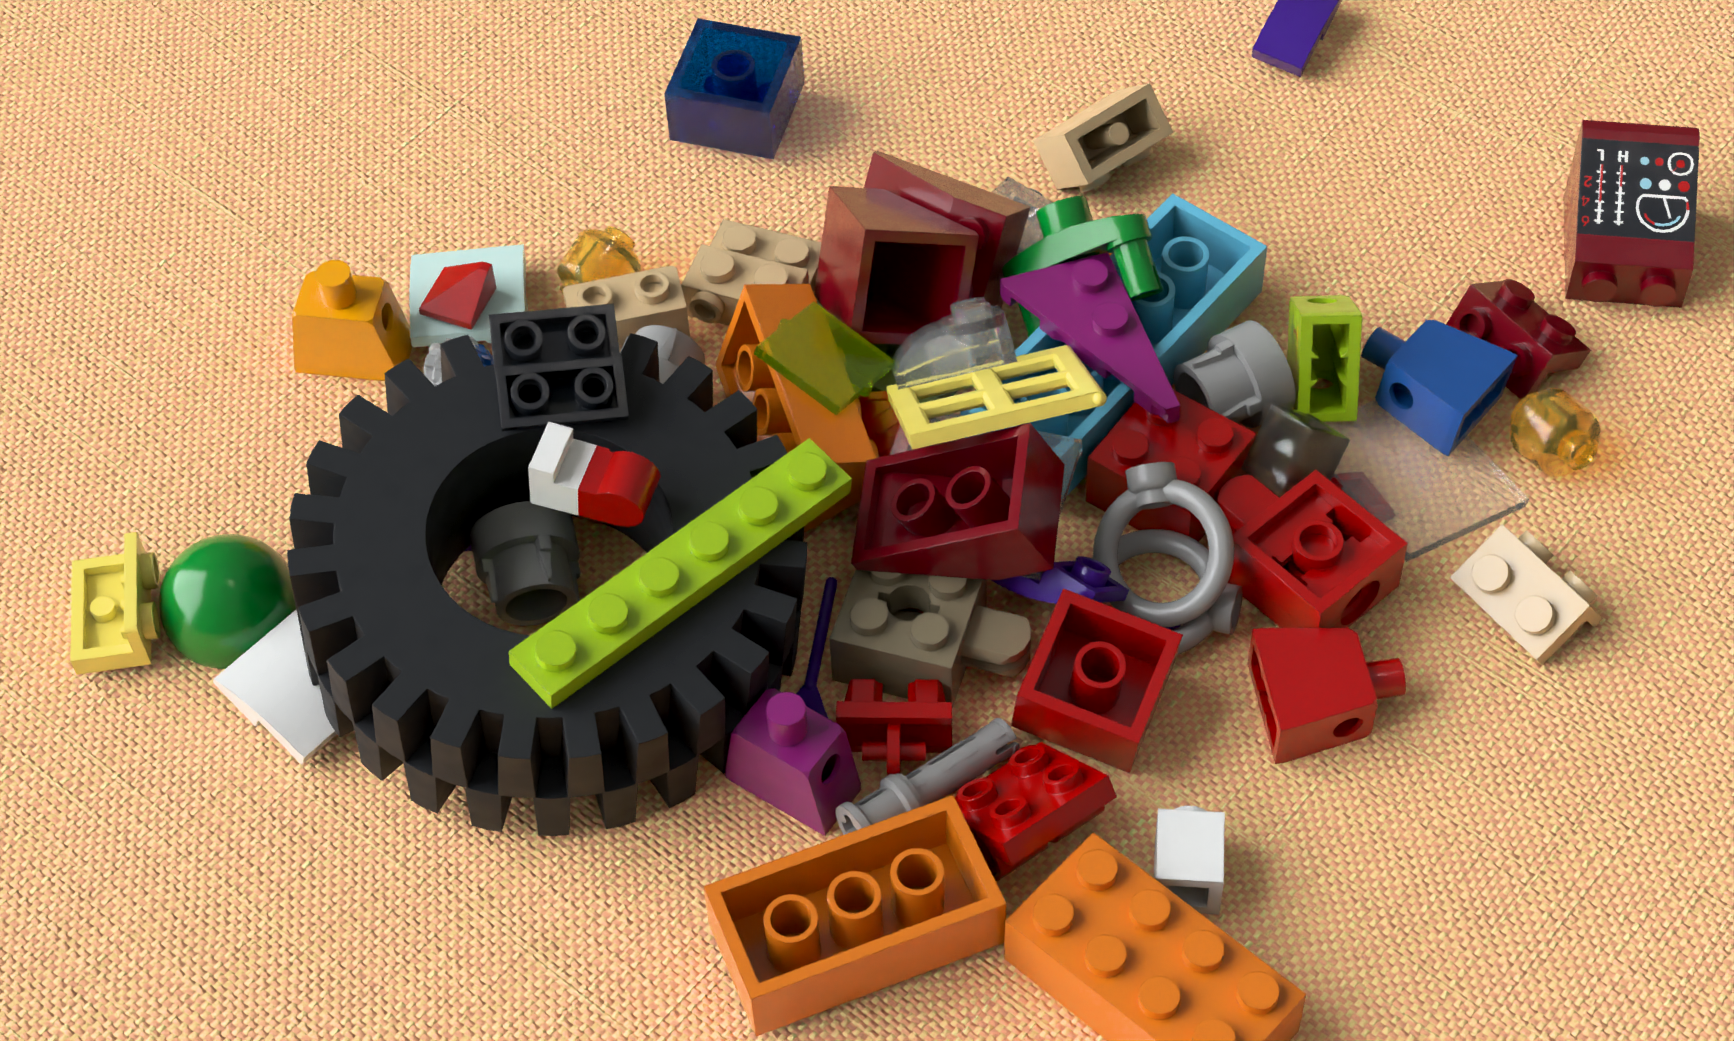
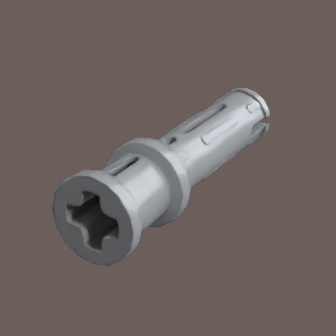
[836,718,1020,835]

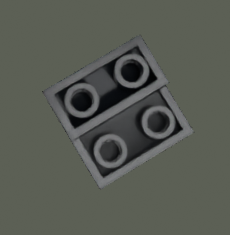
[489,303,629,432]

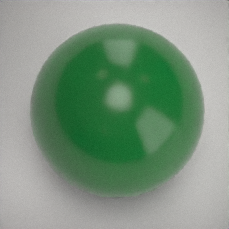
[159,534,296,669]

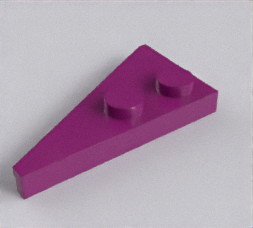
[1000,252,1180,423]

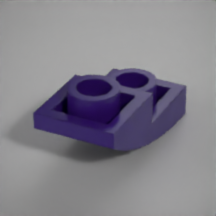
[1252,0,1342,77]
[991,556,1129,604]

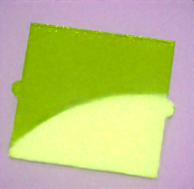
[754,301,895,415]

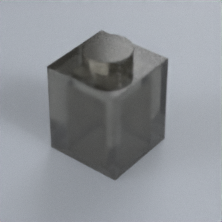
[1241,404,1350,498]

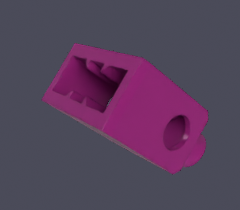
[725,688,861,836]

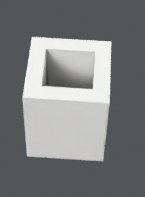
[1154,806,1225,915]

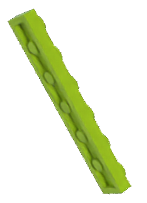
[509,438,852,709]

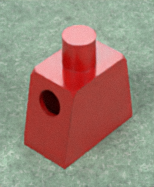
[1247,628,1406,764]

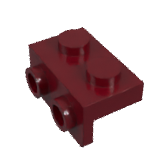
[1446,279,1591,399]

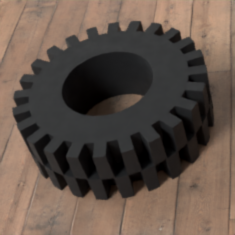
[287,333,807,836]

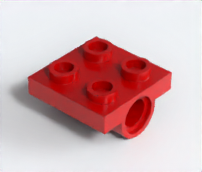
[954,742,1117,881]

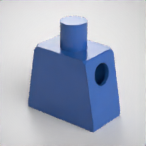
[1361,320,1517,456]

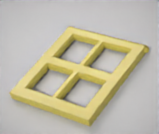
[886,345,1107,450]

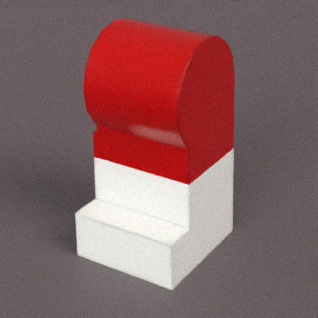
[528,422,661,527]

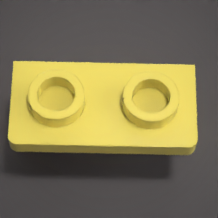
[70,532,161,675]

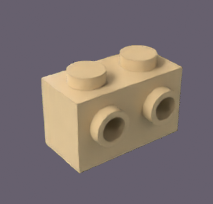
[1033,83,1173,192]

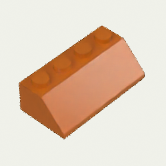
[715,284,879,533]

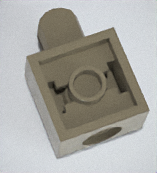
[829,570,1031,708]

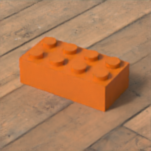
[703,795,1006,1036]
[1004,832,1306,1041]

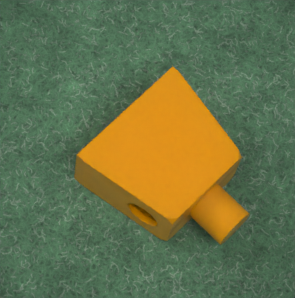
[292,260,412,381]

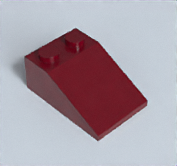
[864,151,1031,325]
[851,423,1065,580]

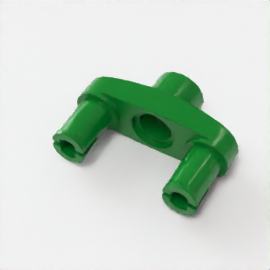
[1002,196,1164,337]

